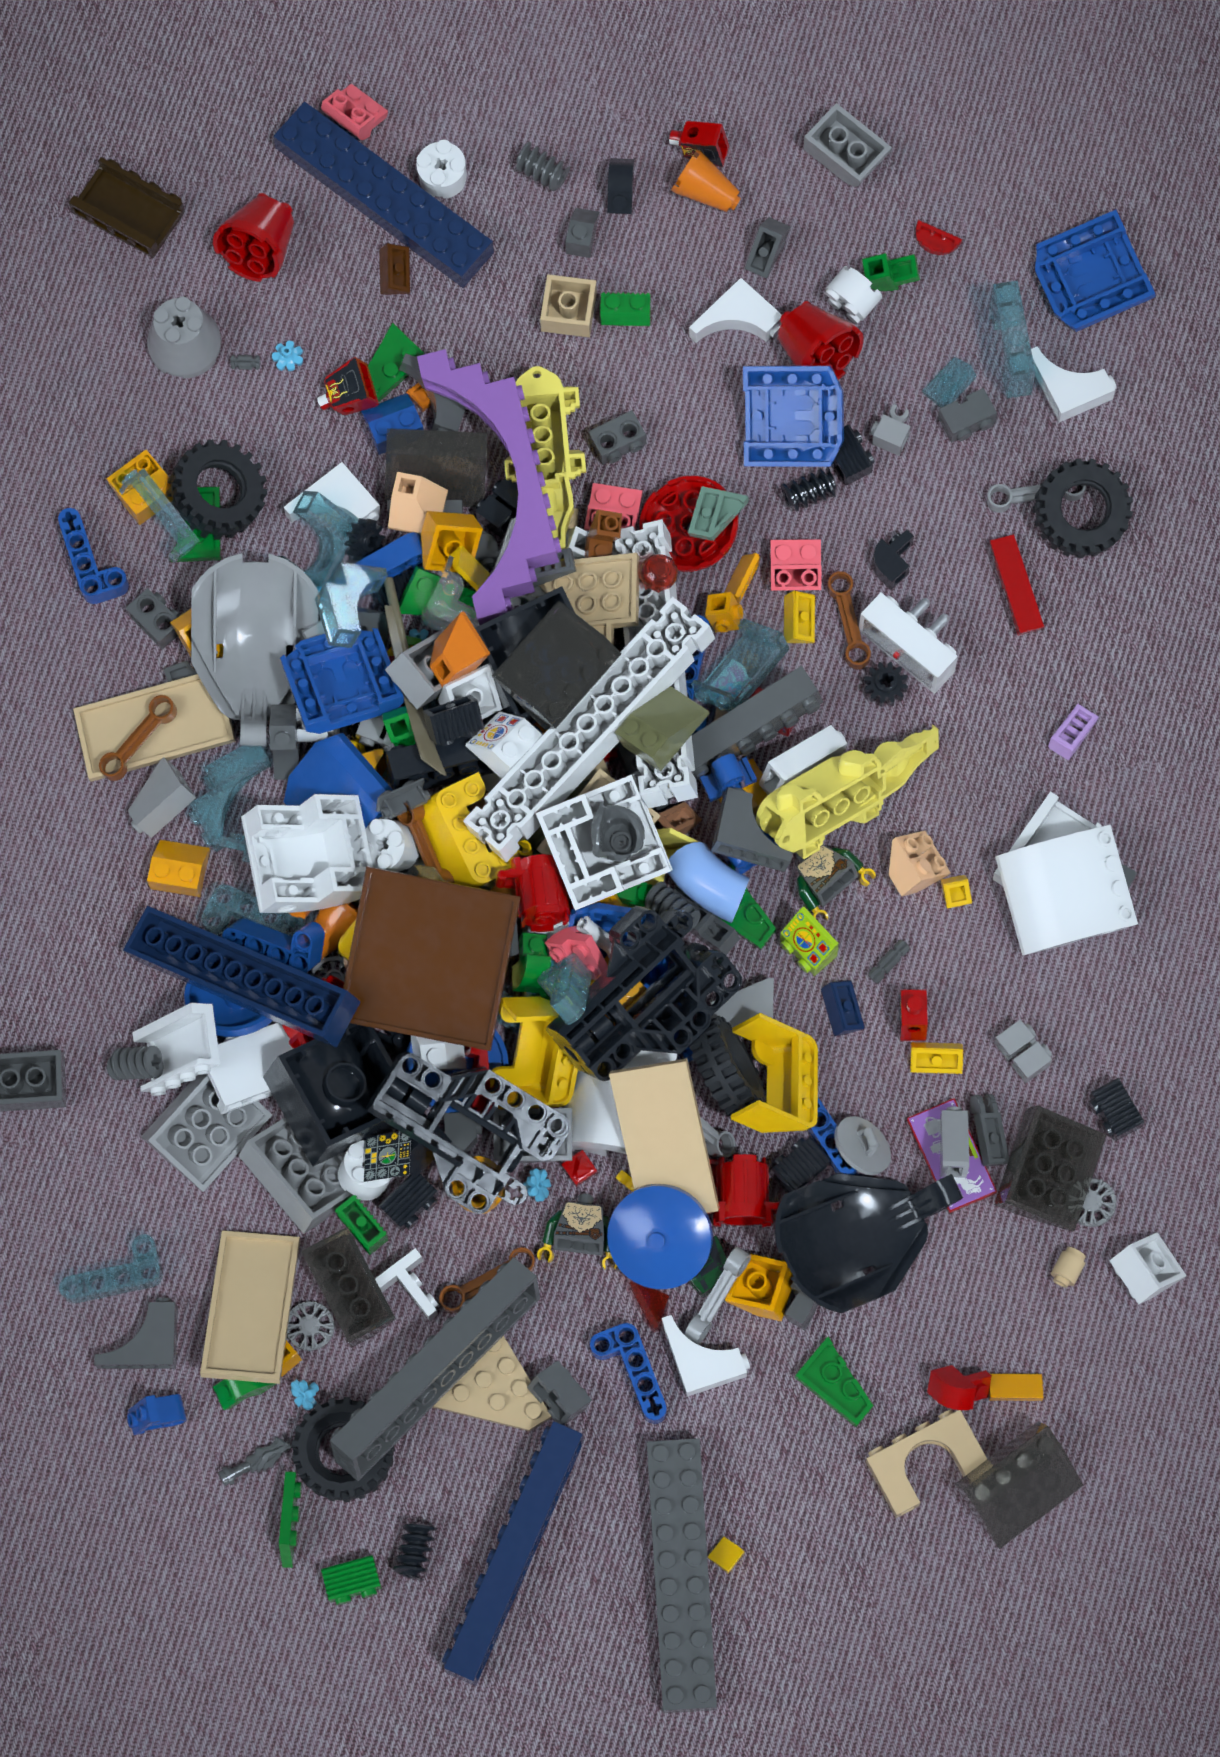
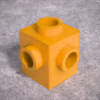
[705,592,743,633]

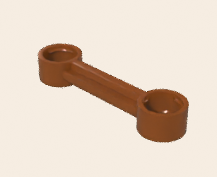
[828,571,871,670]
[99,695,177,781]
[397,803,455,884]
[439,1247,535,1314]

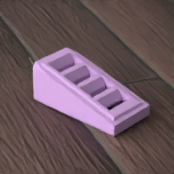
[1048,704,1099,760]

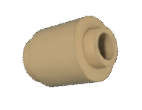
[1051,1247,1086,1288]

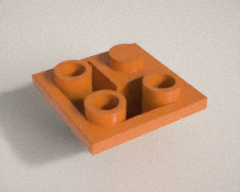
[430,611,491,688]

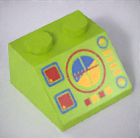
[780,906,839,976]

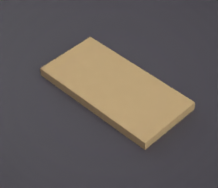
[73,674,236,782]
[609,1059,720,1213]
[200,1231,300,1384]

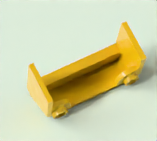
[731,1013,818,1133]

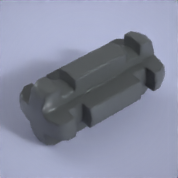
[230,355,261,370]

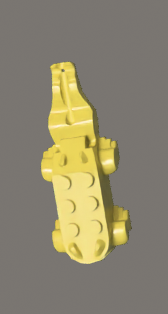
[504,366,586,561]
[756,724,939,859]

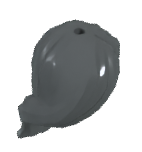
[591,802,645,862]

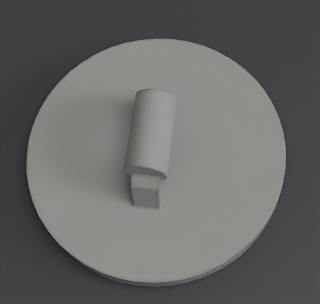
[834,1116,891,1175]

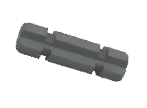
[868,939,910,983]

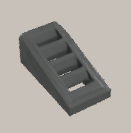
[533,548,576,587]

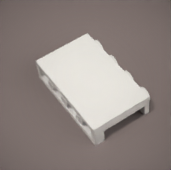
[993,791,1102,886]
[132,1003,220,1096]
[207,1021,293,1114]

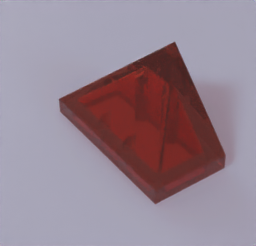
[629,1281,669,1333]

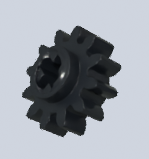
[344,518,385,561]
[864,661,908,707]

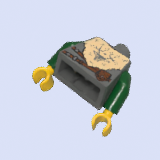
[797,845,876,921]
[537,1194,617,1270]

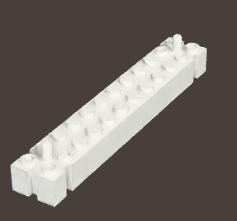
[615,519,698,808]
[463,596,715,863]

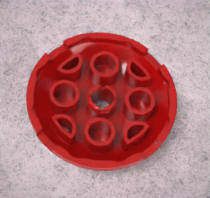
[639,476,739,572]

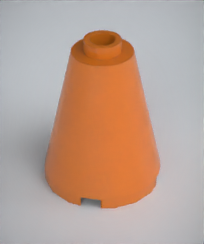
[671,149,741,212]
[314,902,358,960]

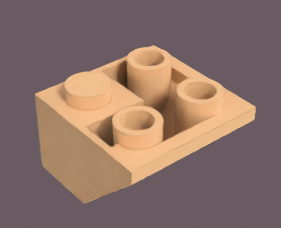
[388,472,448,535]
[889,831,951,897]

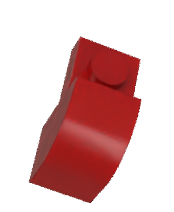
[927,1365,992,1410]

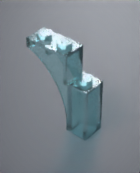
[315,562,388,648]
[188,746,271,852]

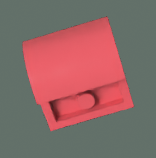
[321,84,388,140]
[584,483,643,531]
[770,539,821,591]
[545,926,608,985]

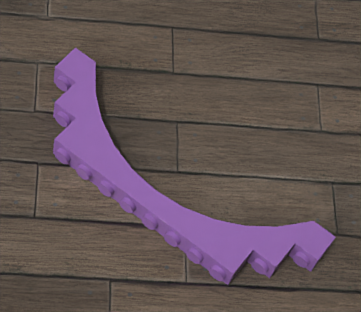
[417,349,562,625]

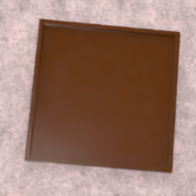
[343,866,521,1051]

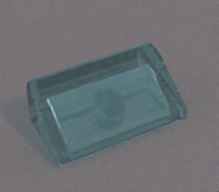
[922,357,976,408]

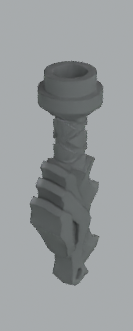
[218,1436,292,1486]

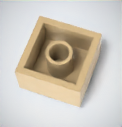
[540,274,597,338]

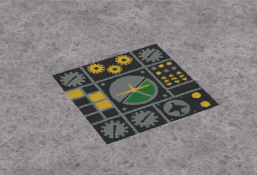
[364,1132,411,1182]

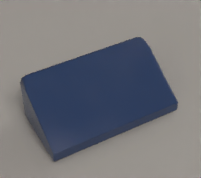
[821,980,865,1036]

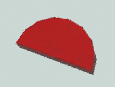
[915,220,963,255]

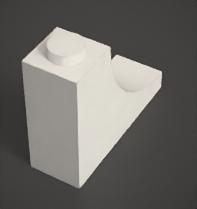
[689,278,782,343]
[1027,346,1116,423]
[284,462,381,524]
[662,1315,750,1397]

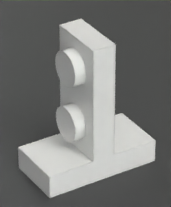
[374,1248,438,1321]

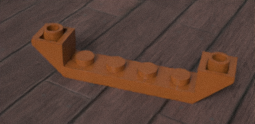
[580,510,622,662]

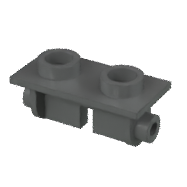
[376,778,431,819]

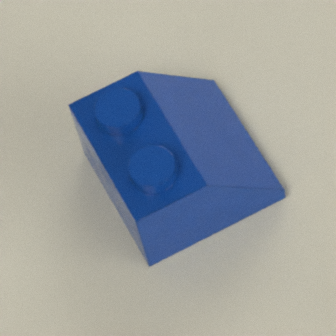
[361,393,425,455]

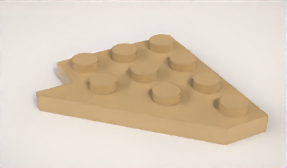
[539,553,640,648]
[432,1336,552,1431]

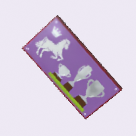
[907,1098,997,1214]

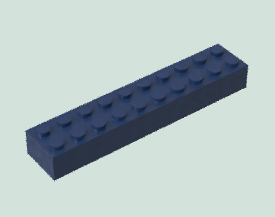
[273,101,494,288]
[123,906,360,1048]
[442,1421,584,1686]

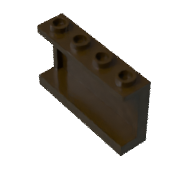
[68,157,185,259]

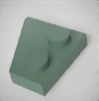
[688,486,749,541]

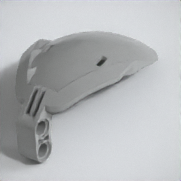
[191,553,319,746]

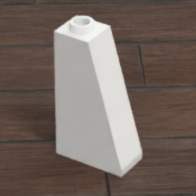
[759,725,848,795]

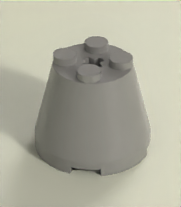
[147,297,222,379]

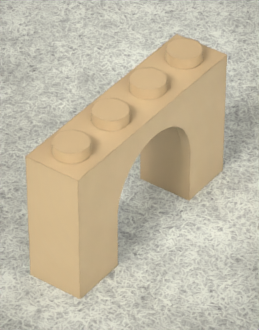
[866,1409,991,1518]

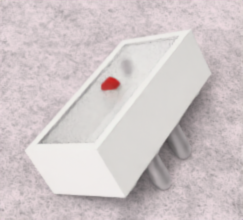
[859,593,958,694]

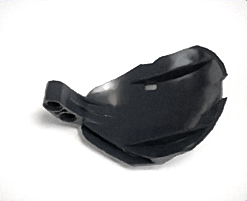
[775,1173,964,1314]

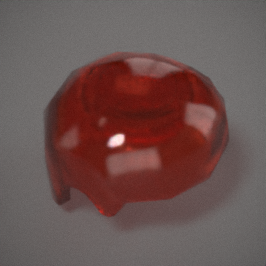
[639,554,678,593]

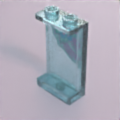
[119,468,200,563]
[691,619,789,711]

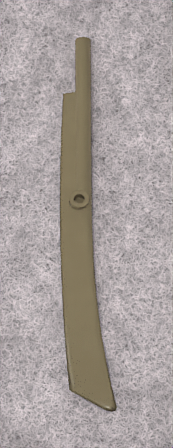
[384,577,447,776]

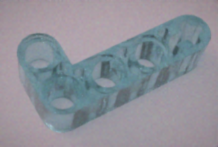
[202,884,305,937]
[537,953,592,1025]
[59,1234,163,1303]

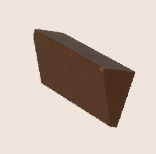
[379,243,410,295]

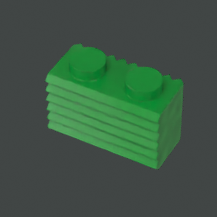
[600,292,651,326]
[335,1195,388,1255]
[321,1555,382,1605]

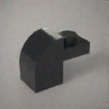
[607,158,635,214]
[873,529,914,591]

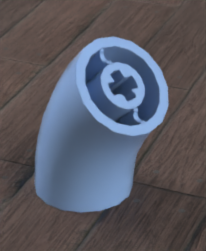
[667,842,750,923]

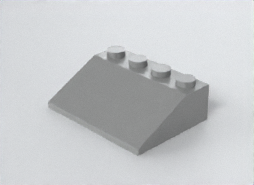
[141,1074,272,1192]
[239,1118,353,1234]

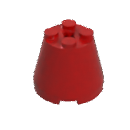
[213,193,294,282]
[777,301,864,380]

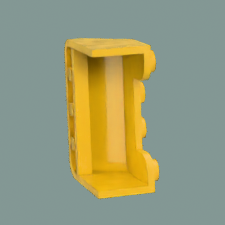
[422,772,519,888]
[490,996,578,1110]

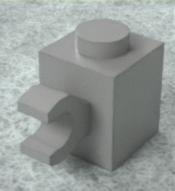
[870,404,911,456]

